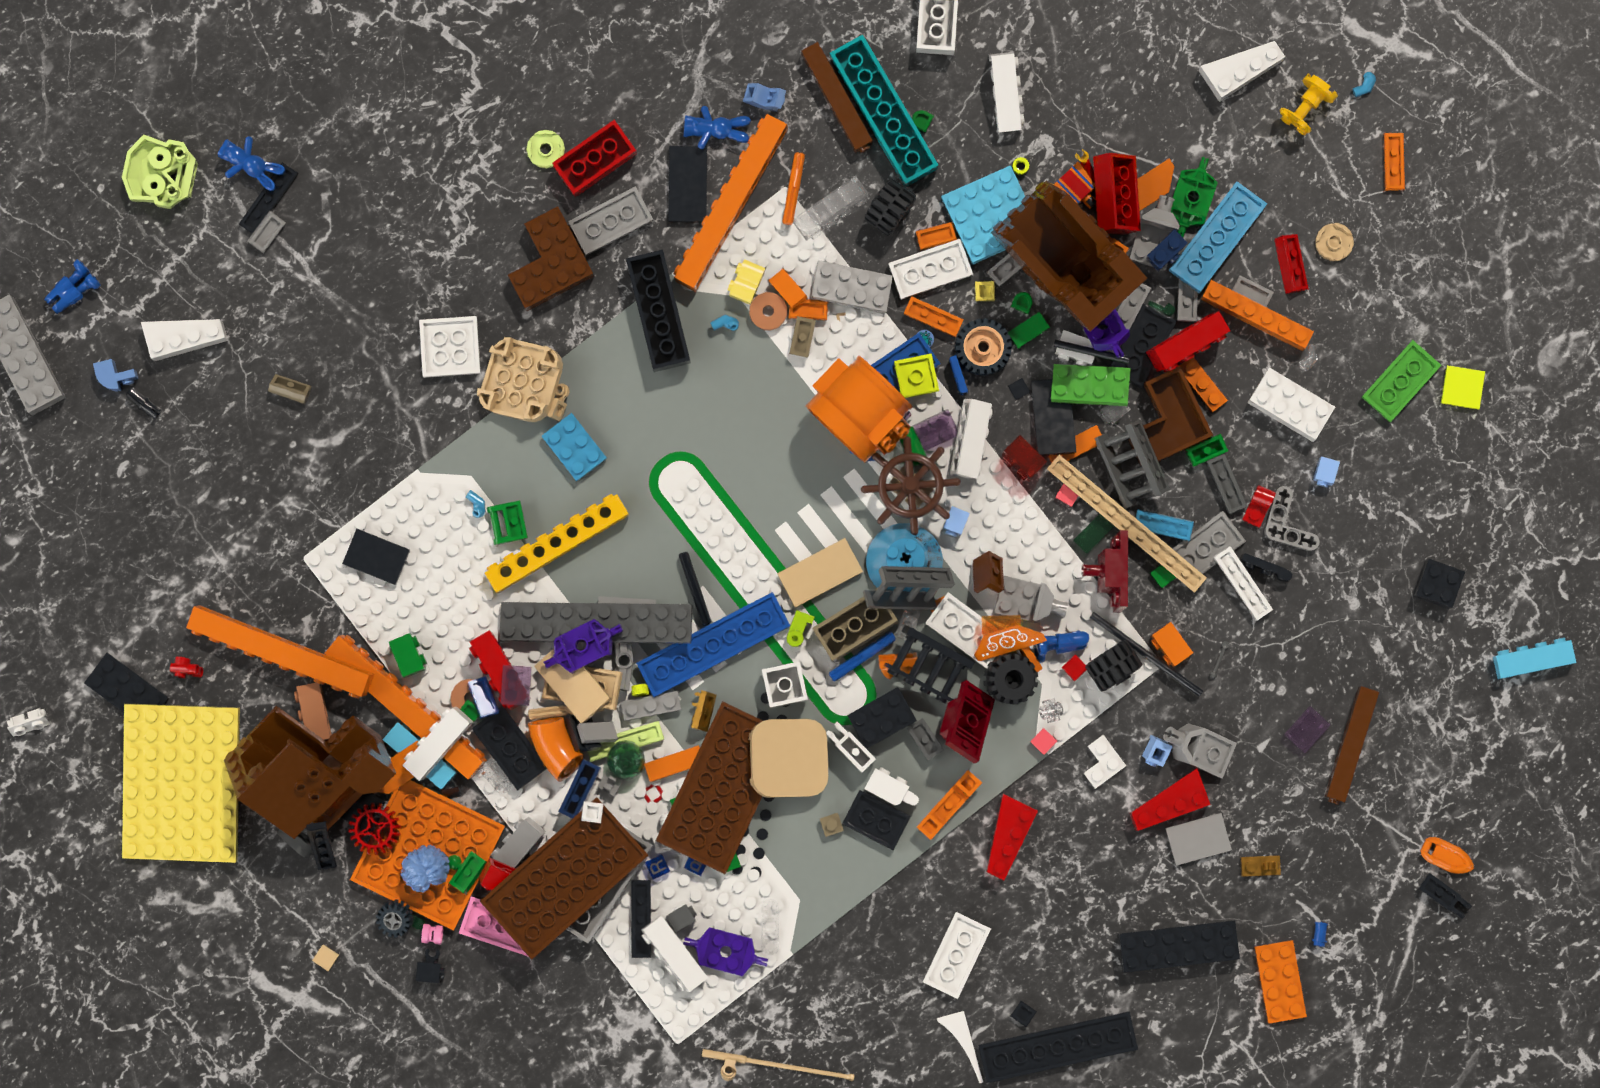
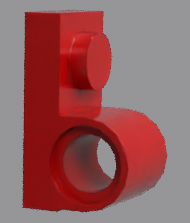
[1242,485,1276,528]

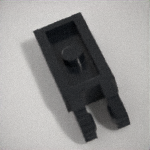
[1240,553,1292,582]
[1418,873,1472,919]

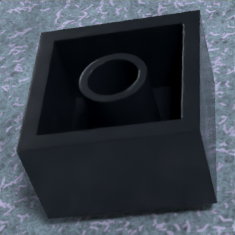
[1413,559,1465,609]

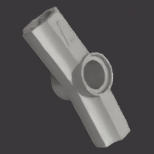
[615,643,634,691]

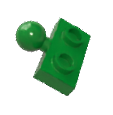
[448,851,487,895]

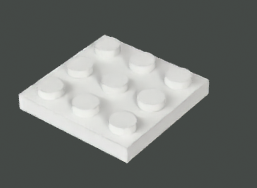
[419,316,481,378]

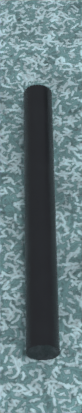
[1053,339,1130,364]

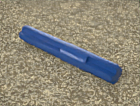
[829,631,896,681]

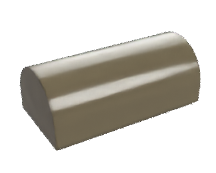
[268,374,311,404]

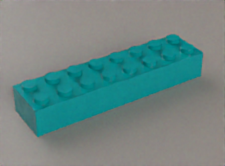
[829,34,939,188]

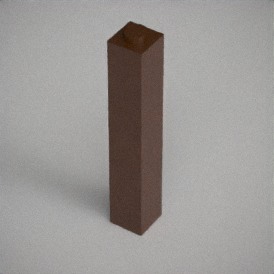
[801,42,872,153]
[1324,686,1379,805]

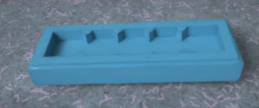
[1136,509,1194,541]

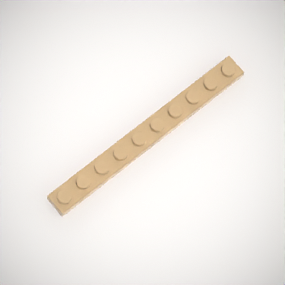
[1047,455,1207,593]

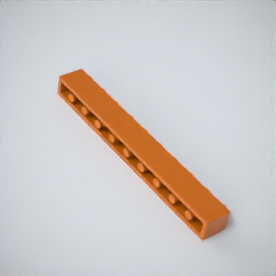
[673,114,788,292]
[186,605,374,699]
[324,635,487,779]

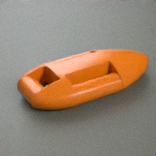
[1420,837,1474,874]

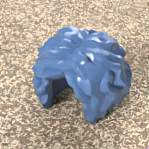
[401,845,450,893]

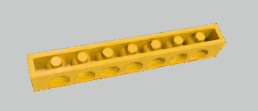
[485,494,629,594]

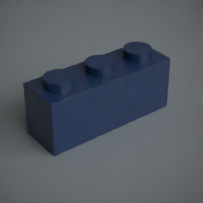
[558,759,602,819]

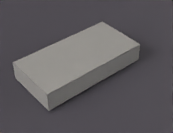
[247,211,286,253]
[1232,275,1274,307]
[577,722,618,743]

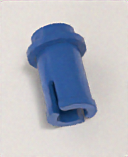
[1312,922,1328,947]

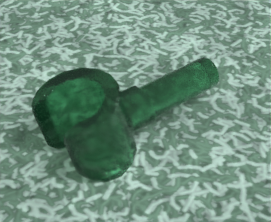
[1148,300,1175,316]
[411,914,425,930]

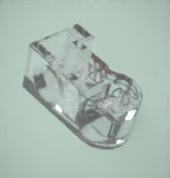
[895,609,922,640]
[478,757,512,793]

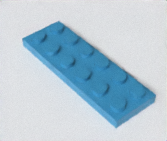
[1169,181,1267,294]

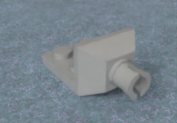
[1130,195,1180,271]
[994,575,1068,623]
[1163,723,1237,779]

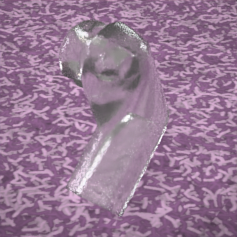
[1299,344,1317,371]

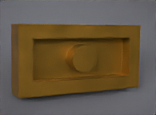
[691,690,717,732]
[1241,856,1281,877]

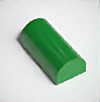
[1185,434,1228,467]

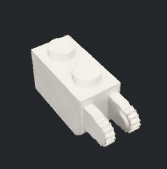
[826,722,876,773]
[864,767,919,806]

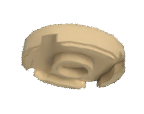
[1315,223,1354,261]

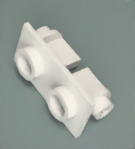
[7,708,50,737]

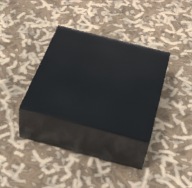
[1010,1001,1037,1027]

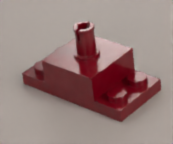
[1081,530,1128,613]
[939,680,995,764]

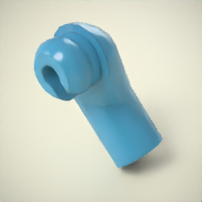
[1352,72,1376,97]
[710,315,739,331]
[465,490,486,518]

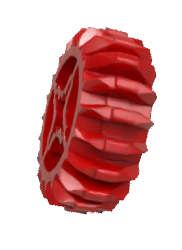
[348,803,401,855]

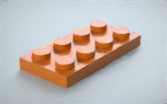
[1254,940,1307,1023]

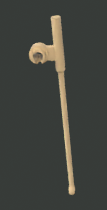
[702,1049,855,1081]

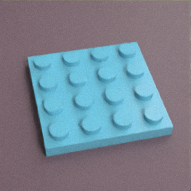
[941,165,1025,264]

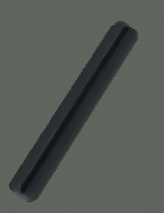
[679,552,711,625]

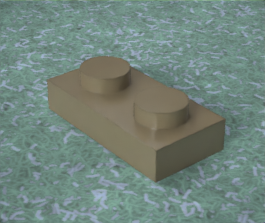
[789,316,816,358]

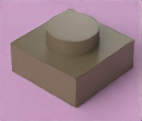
[820,813,844,837]

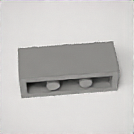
[490,817,546,868]

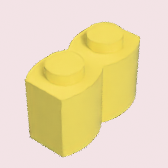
[727,259,765,305]

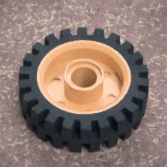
[955,318,1012,376]

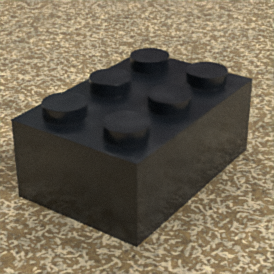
[847,687,917,749]

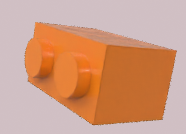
[1151,622,1193,667]

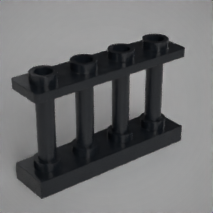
[884,625,975,704]

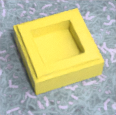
[975,281,995,302]

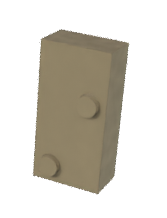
[812,588,899,663]

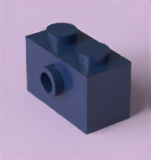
[1146,229,1188,272]

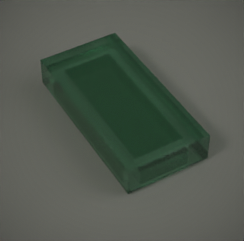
[1073,514,1114,554]

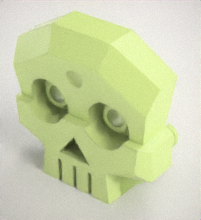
[122,134,198,209]

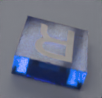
[645,854,670,880]
[684,858,706,876]

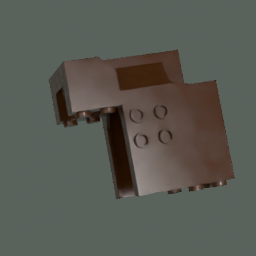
[991,180,1147,332]
[224,706,396,839]

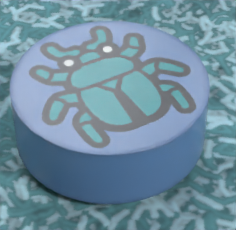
[917,330,934,347]

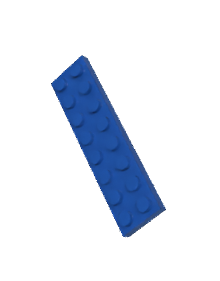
[636,592,790,697]

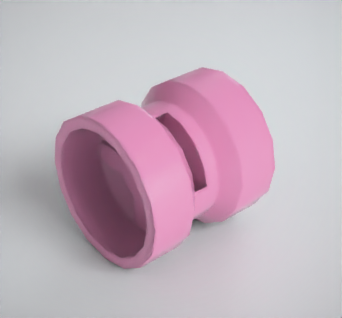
[421,924,443,945]

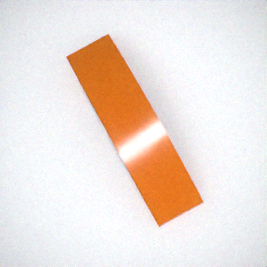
[916,770,982,840]

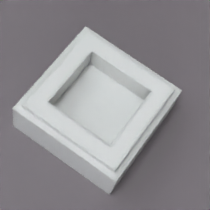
[581,801,603,823]

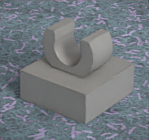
[597,770,623,796]

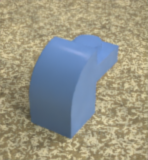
[743,83,786,112]
[93,359,139,391]

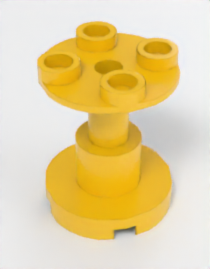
[1280,73,1338,136]

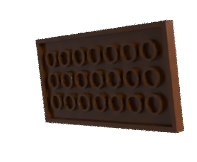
[655,701,762,875]
[480,797,648,960]

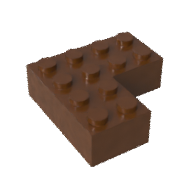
[508,206,594,311]
[1127,366,1213,467]

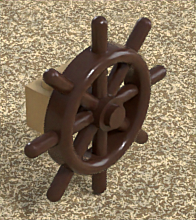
[861,436,961,535]

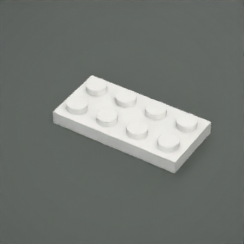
[888,239,973,300]
[925,592,999,669]
[923,912,991,999]

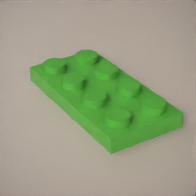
[1362,340,1441,422]
[1051,364,1131,406]

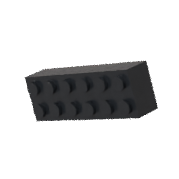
[626,250,691,372]
[1118,920,1240,973]

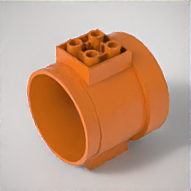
[805,355,913,463]

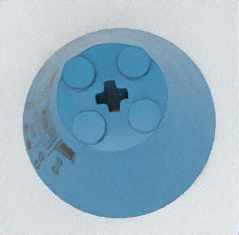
[866,523,943,592]

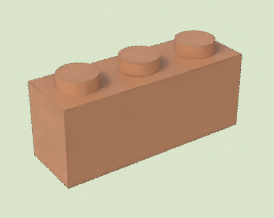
[294,683,332,741]

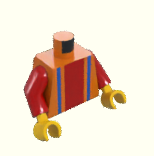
[1053,149,1096,209]

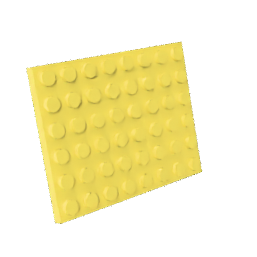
[122,704,240,863]

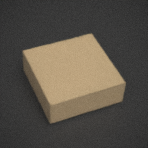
[312,944,339,971]

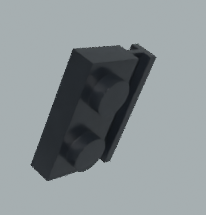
[564,714,602,752]

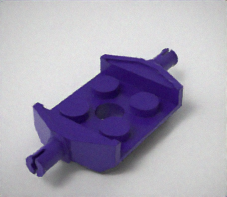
[1082,309,1130,358]
[543,619,623,674]
[683,927,768,976]

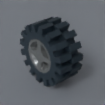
[376,899,414,938]

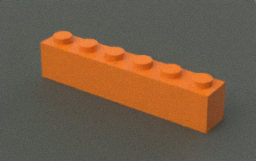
[1201,280,1314,351]

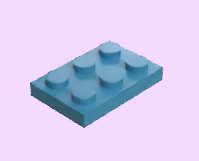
[542,413,607,482]

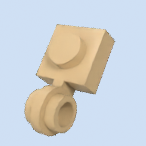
[547,383,570,422]

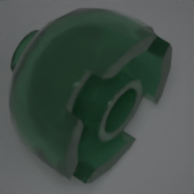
[606,740,645,780]

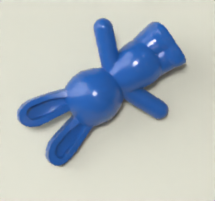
[684,106,751,149]
[217,136,285,191]

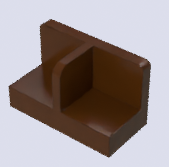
[973,551,1004,593]

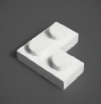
[1084,735,1126,789]

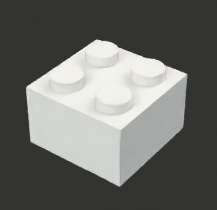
[762,662,808,708]

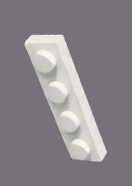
[1214,546,1273,620]

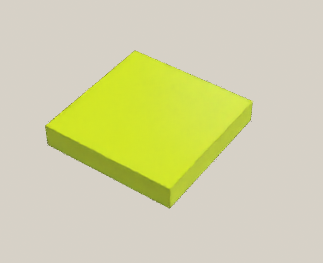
[894,353,939,398]
[1441,365,1485,410]

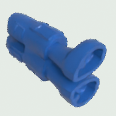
[44,259,101,314]
[1033,630,1089,663]

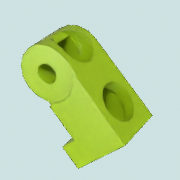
[787,610,815,647]

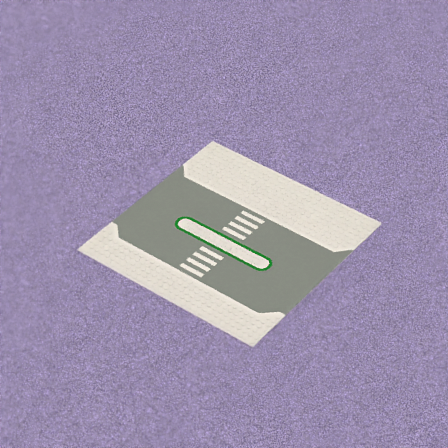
[304,187,1159,1044]

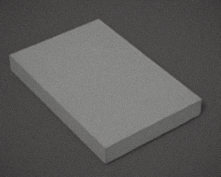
[1165,813,1232,866]

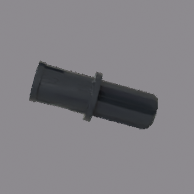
[126,388,162,420]

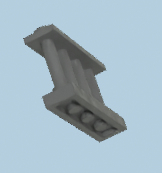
[1095,419,1170,509]
[863,566,955,610]

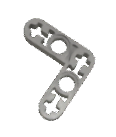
[1264,486,1320,551]

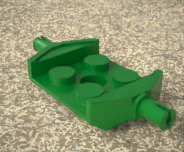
[1171,157,1218,238]

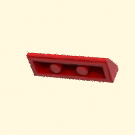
[1274,234,1309,294]

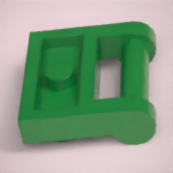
[487,500,528,545]

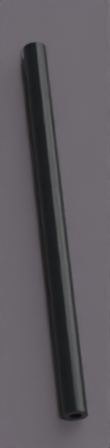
[1090,612,1203,696]

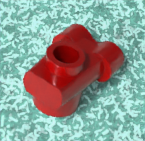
[170,657,203,678]

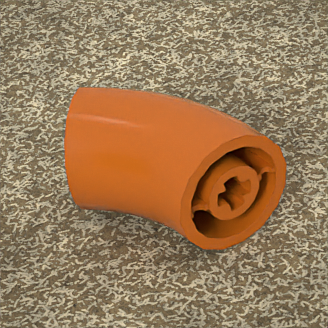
[528,717,584,782]

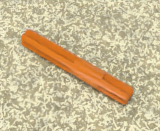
[782,152,805,225]

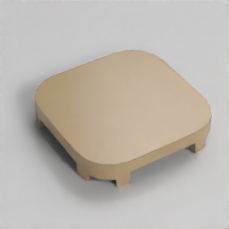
[477,337,563,422]
[748,719,828,798]

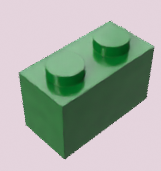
[389,633,427,678]

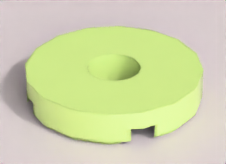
[527,130,565,169]

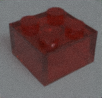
[1002,435,1047,481]

